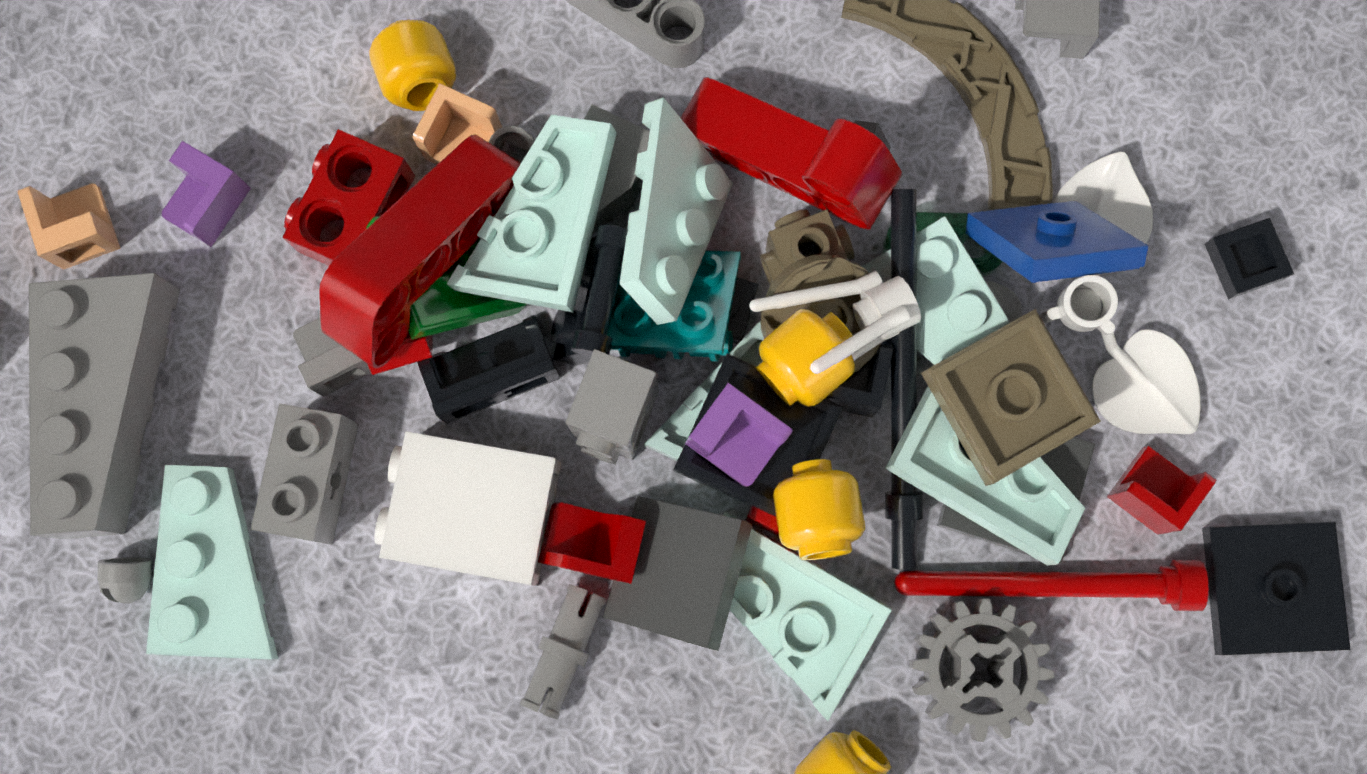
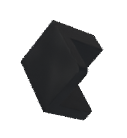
[825,345,893,418]

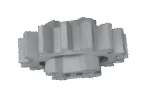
[909,599,1054,742]

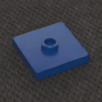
[966,201,1149,283]

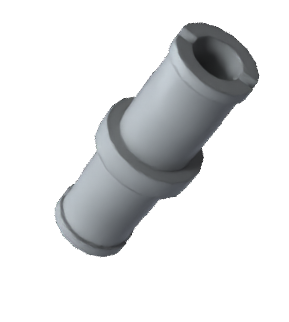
[520,584,607,720]

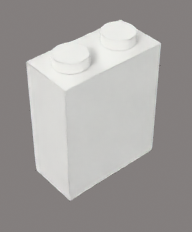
[374,432,561,586]

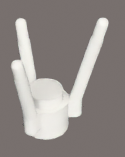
[749,271,921,374]

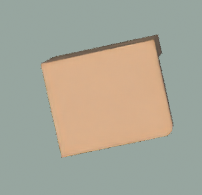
[413,83,502,165]
[17,184,121,270]

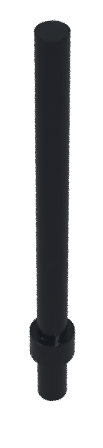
[885,189,923,570]

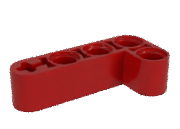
[680,77,903,230]
[319,134,521,368]

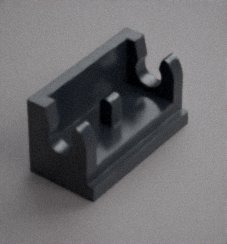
[417,315,560,424]

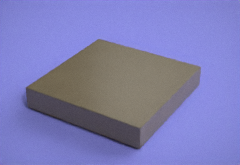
[921,309,1101,486]

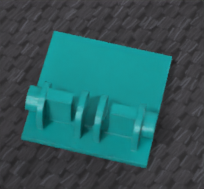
[607,250,741,362]

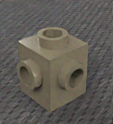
[760,209,855,285]

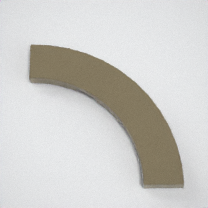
[841,0,1053,211]

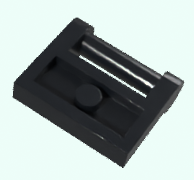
[551,225,628,365]

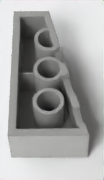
[29,273,180,539]

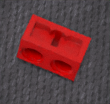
[282,129,415,266]

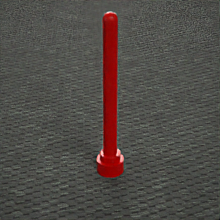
[894,560,1209,611]

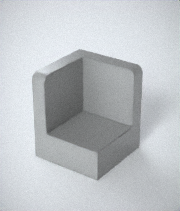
[1015,0,1100,59]
[293,318,371,397]

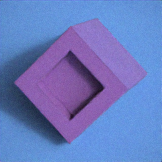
[161,140,251,247]
[685,383,793,487]

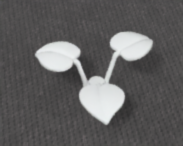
[985,152,1201,434]

